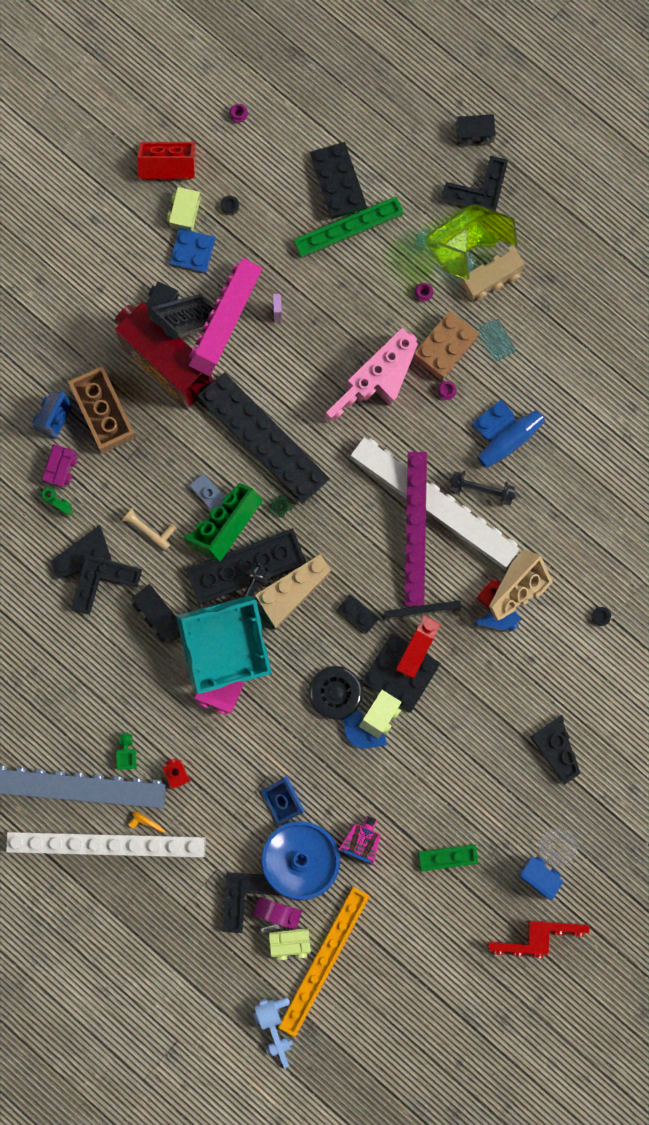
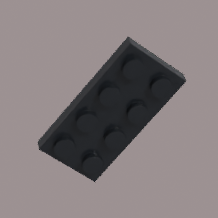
[310,142,367,219]

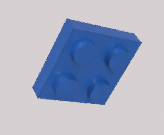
[170,228,216,274]

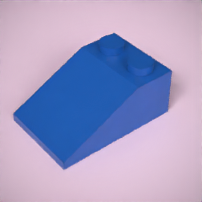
[32,392,73,439]

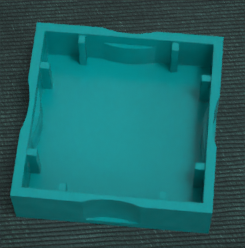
[176,596,272,694]

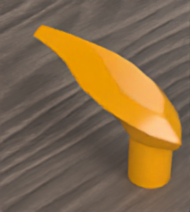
[128,811,165,833]

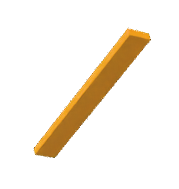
[278,887,370,1037]

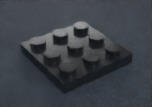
[362,633,441,713]

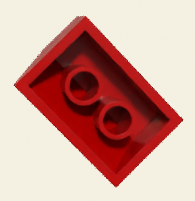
[137,142,196,180]

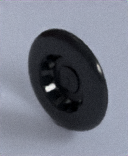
[309,666,363,720]

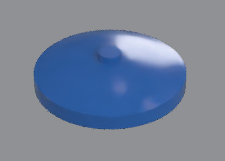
[261,821,340,901]

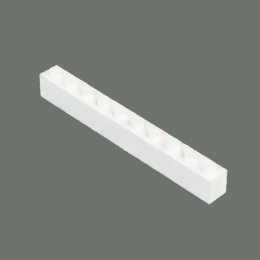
[350,437,519,570]
[6,832,206,857]

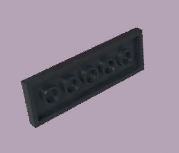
[147,294,216,340]
[186,528,307,606]

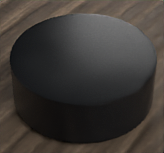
[221,195,240,215]
[591,607,611,627]

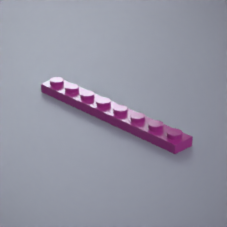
[405,452,427,606]

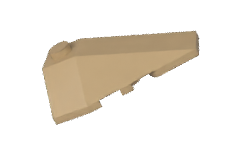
[489,550,553,621]

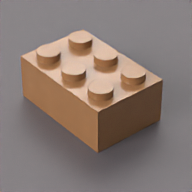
[413,311,479,382]

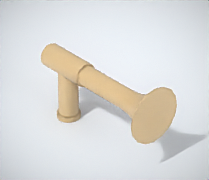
[121,507,177,551]

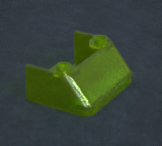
[426,205,517,280]

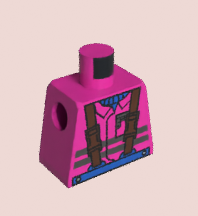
[338,816,381,865]

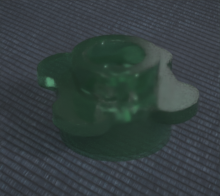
[270,495,293,518]

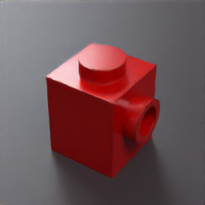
[476,579,501,611]
[163,758,191,789]

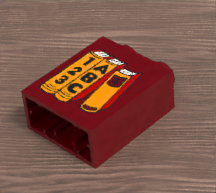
[114,302,213,409]

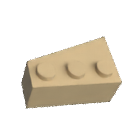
[461,245,525,301]

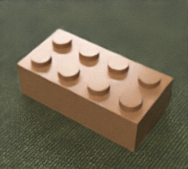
[68,366,136,454]

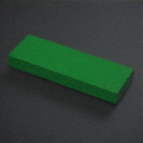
[418,844,479,872]

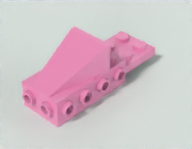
[323,328,418,422]

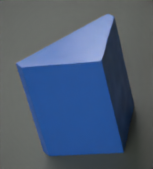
[261,777,305,826]

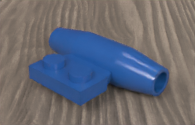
[472,400,545,469]

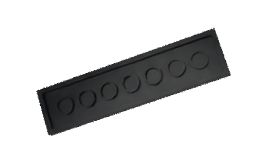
[197,372,330,505]

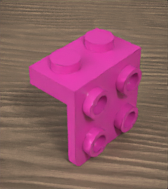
[194,681,245,716]

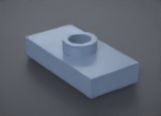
[189,473,225,510]

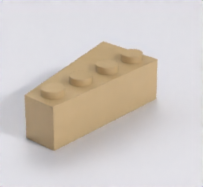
[255,554,331,629]

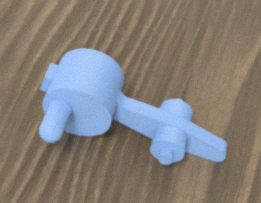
[253,998,293,1069]

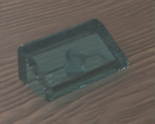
[479,319,516,361]

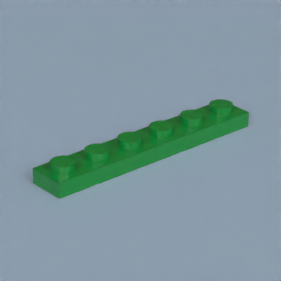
[294,196,404,258]

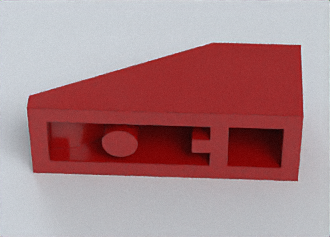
[396,616,441,679]

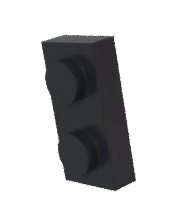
[337,594,379,634]

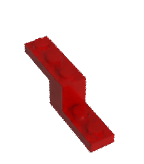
[487,920,590,958]

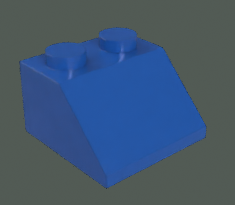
[516,856,564,901]

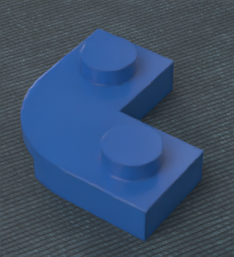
[343,710,387,749]

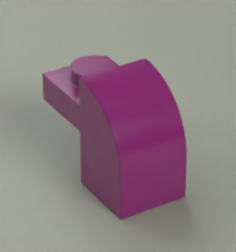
[253,896,302,929]

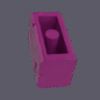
[41,444,78,489]

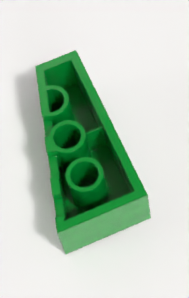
[183,483,263,562]

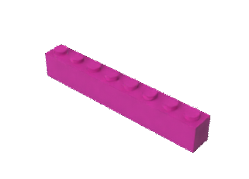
[189,258,263,376]

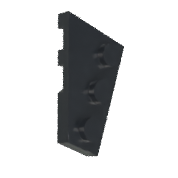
[51,525,112,579]
[530,715,581,785]

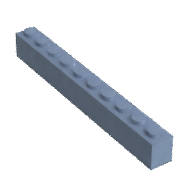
[0,766,167,808]

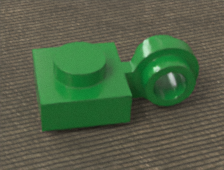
[41,487,74,518]
[116,732,137,770]

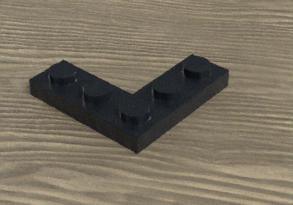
[441,155,508,214]
[71,554,142,615]
[223,872,280,933]

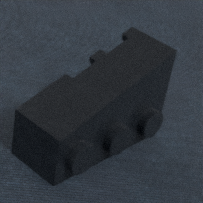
[132,583,180,644]

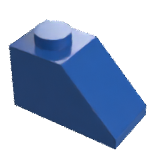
[475,611,521,632]

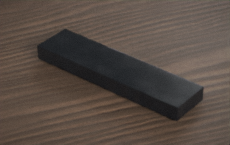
[384,600,462,621]

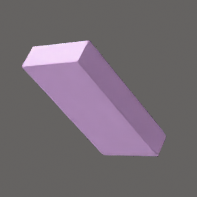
[273,294,282,323]

